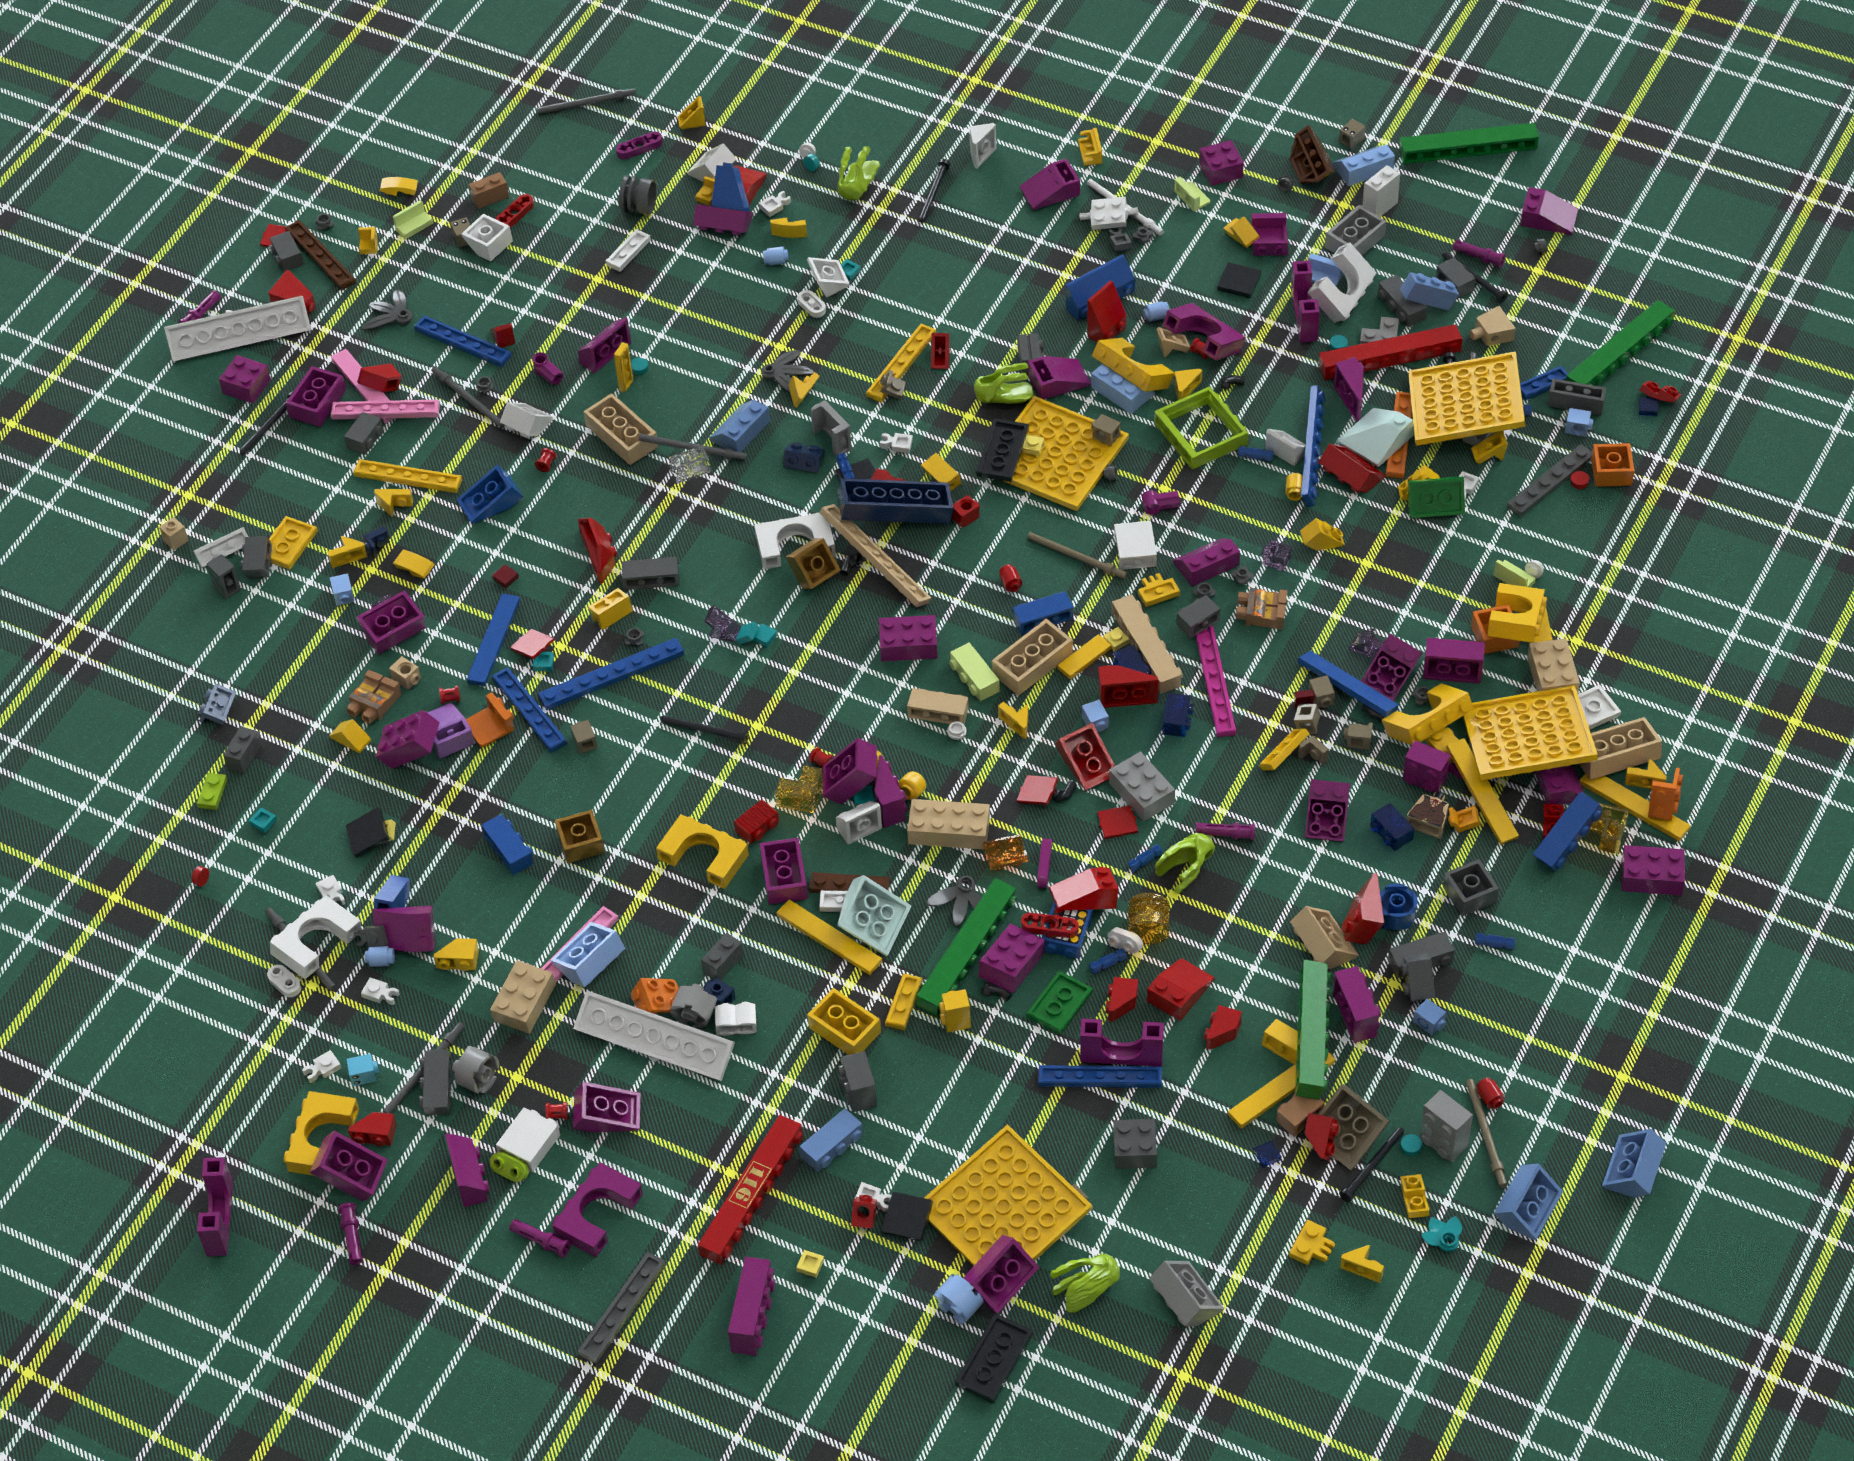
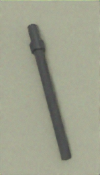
[536,88,636,114]
[431,366,505,429]
[639,434,747,460]
[265,907,336,991]
[383,1022,465,1114]

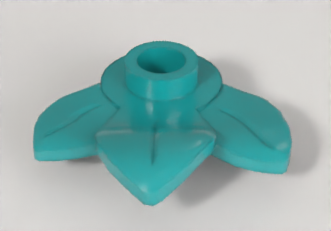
[1422,1216,1462,1252]

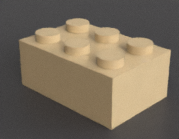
[1527,638,1580,693]
[490,960,556,1034]

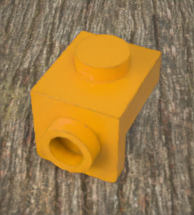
[1448,806,1480,833]

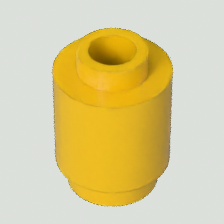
[1285,473,1303,501]

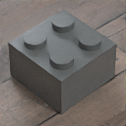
[1443,859,1499,916]
[838,1051,877,1112]
[1113,1119,1157,1169]

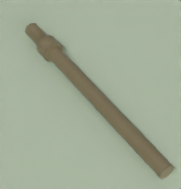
[1027,532,1127,579]
[1466,1079,1507,1188]

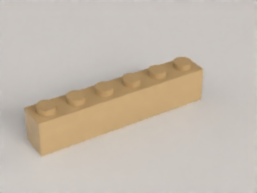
[1112,595,1183,694]

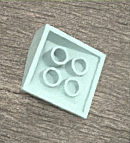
[1337,408,1414,467]
[837,875,911,956]

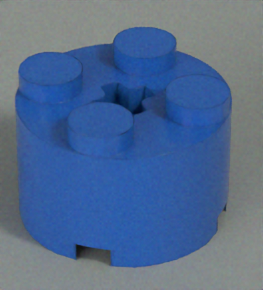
[1380,884,1417,930]

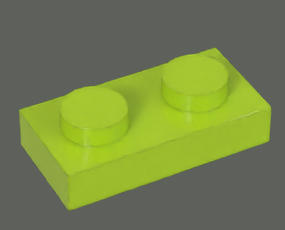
[197,773,228,810]

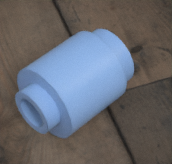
[763,246,789,266]
[1142,301,1170,322]
[365,946,395,967]

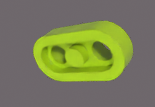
[490,1151,529,1182]

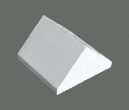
[969,123,997,169]
[807,257,849,298]
[1265,429,1306,466]

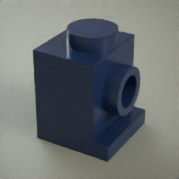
[703,978,736,1006]

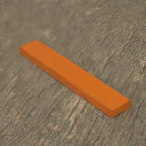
[1385,392,1412,479]

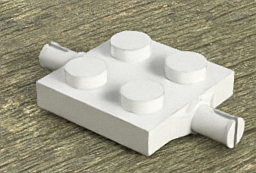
[1079,196,1139,230]

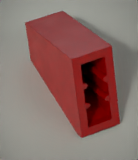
[268,270,316,315]

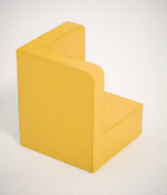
[358,227,378,254]

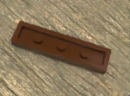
[809,872,890,893]

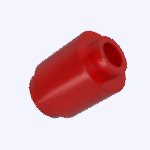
[999,564,1023,592]
[1476,1077,1505,1109]

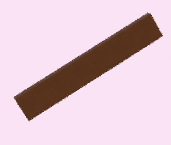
[285,220,356,291]

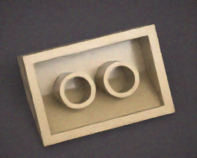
[1290,906,1359,969]

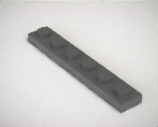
[1507,444,1592,517]
[578,1252,666,1364]

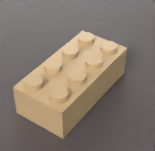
[584,393,658,465]
[992,619,1073,696]
[1579,717,1662,780]
[907,799,990,850]

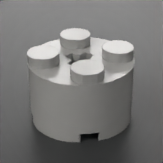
[670,984,717,1028]
[452,1046,499,1094]

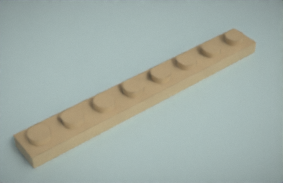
[819,504,931,607]

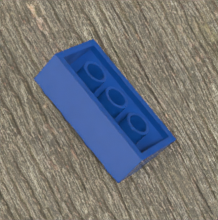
[1066,254,1135,321]

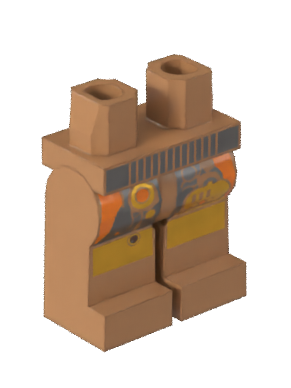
[1236,588,1287,630]
[347,670,401,724]

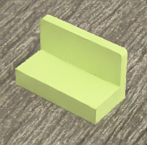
[1174,177,1210,211]
[393,200,434,240]
[1494,560,1536,587]

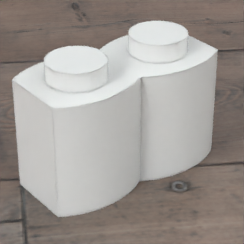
[715,1002,757,1036]

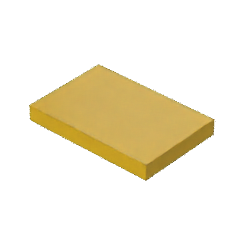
[269,516,318,570]

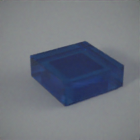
[1639,397,1658,416]
[1253,1140,1282,1168]

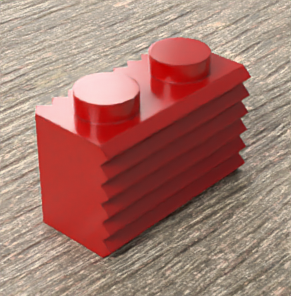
[734,799,779,844]

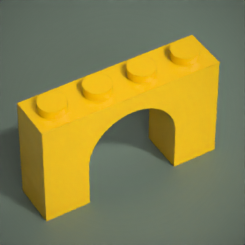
[1092,338,1174,392]
[1488,583,1547,643]
[1382,683,1474,745]
[656,814,749,889]
[284,1091,359,1176]

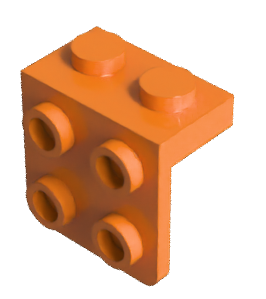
[466,692,514,747]
[1648,768,1683,821]
[631,978,679,1014]

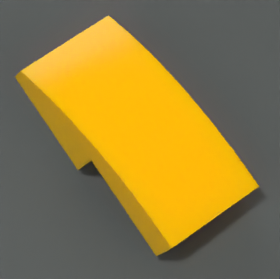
[380,177,418,196]
[770,218,807,238]
[393,550,435,578]
[1400,1174,1429,1219]

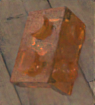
[983,834,1028,870]

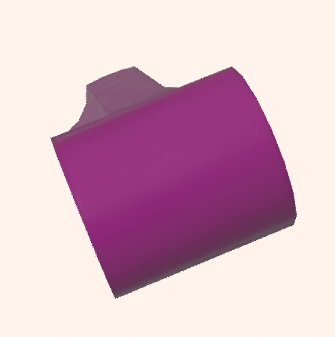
[532,352,564,385]
[1142,490,1180,515]

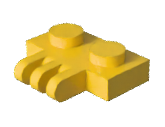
[1138,573,1180,607]
[1289,1220,1335,1265]

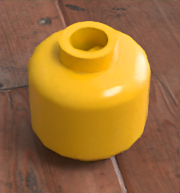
[898,771,926,800]

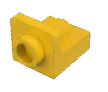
[695,176,715,206]

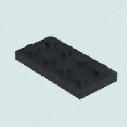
[976,418,1029,482]
[955,1313,1033,1404]

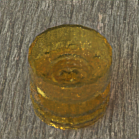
[1128,893,1170,944]

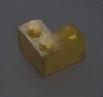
[775,765,823,813]
[1590,802,1629,854]

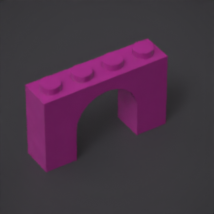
[1291,260,1319,343]
[1162,303,1246,360]
[1080,1018,1164,1067]
[197,1157,234,1256]
[552,1162,643,1258]

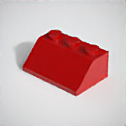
[1318,444,1386,493]

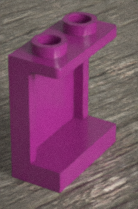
[1251,213,1288,256]

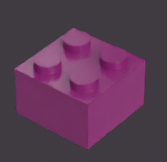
[1199,140,1244,186]
[219,355,271,404]
[1403,741,1451,793]

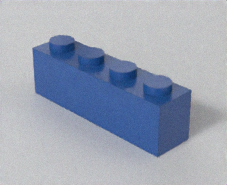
[1533,791,1603,872]

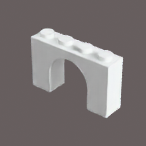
[1308,243,1376,323]
[754,513,836,570]
[270,896,361,979]

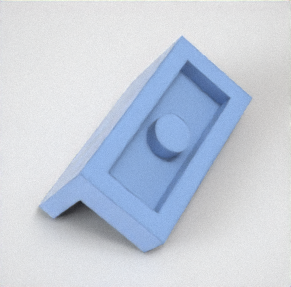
[1308,253,1343,286]

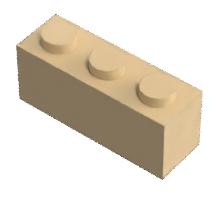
[907,688,969,725]

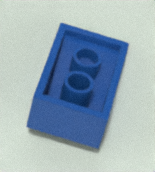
[457,465,524,524]

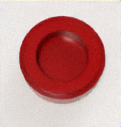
[1570,471,1589,489]
[192,866,209,887]

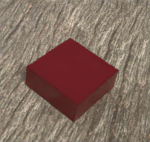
[492,564,519,589]
[1293,690,1315,709]

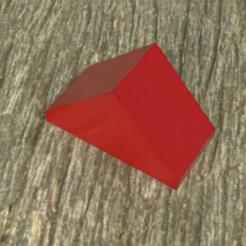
[490,323,515,348]
[931,333,950,369]

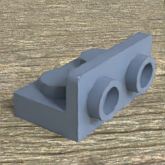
[198,683,236,725]

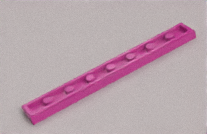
[1195,625,1236,737]

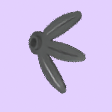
[362,290,412,330]
[761,350,814,392]
[926,876,981,926]

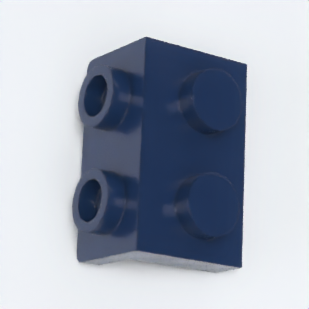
[783,442,825,473]

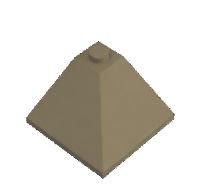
[1304,1084,1390,1171]

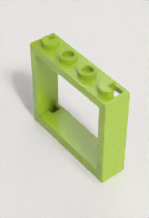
[1154,386,1249,470]

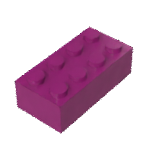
[728,1257,776,1356]

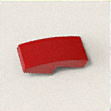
[1639,380,1681,402]
[1543,804,1564,840]

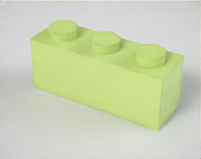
[949,642,1000,701]

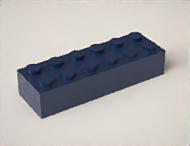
[837,478,953,524]

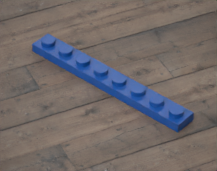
[1301,385,1326,507]
[538,638,684,711]

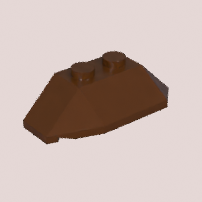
[1290,125,1335,184]

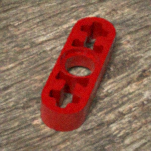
[496,194,534,228]
[1021,913,1079,938]

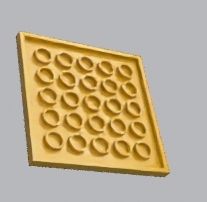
[1408,352,1526,446]
[1004,396,1129,511]
[1463,685,1598,780]
[924,1124,1093,1266]

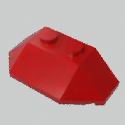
[577,518,617,584]

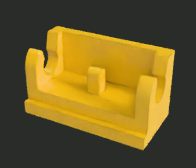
[1078,128,1102,166]
[921,453,962,491]
[588,588,633,630]
[1261,1019,1298,1065]

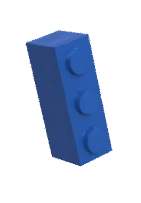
[1013,591,1074,635]
[481,814,533,875]

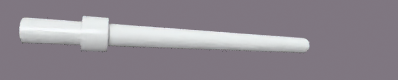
[1087,179,1164,236]

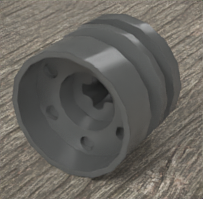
[619,175,657,215]

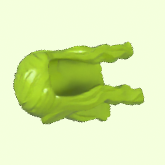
[837,146,880,201]
[974,362,1034,404]
[1155,833,1215,893]
[1050,1253,1120,1313]

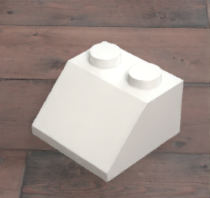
[687,143,736,181]
[461,214,513,261]
[500,402,553,438]
[836,801,882,844]

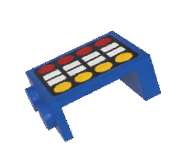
[1042,902,1092,959]

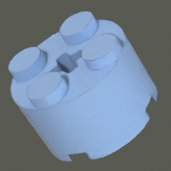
[934,1274,984,1325]

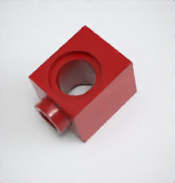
[951,495,980,528]
[851,1195,877,1228]

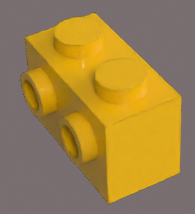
[939,989,971,1033]

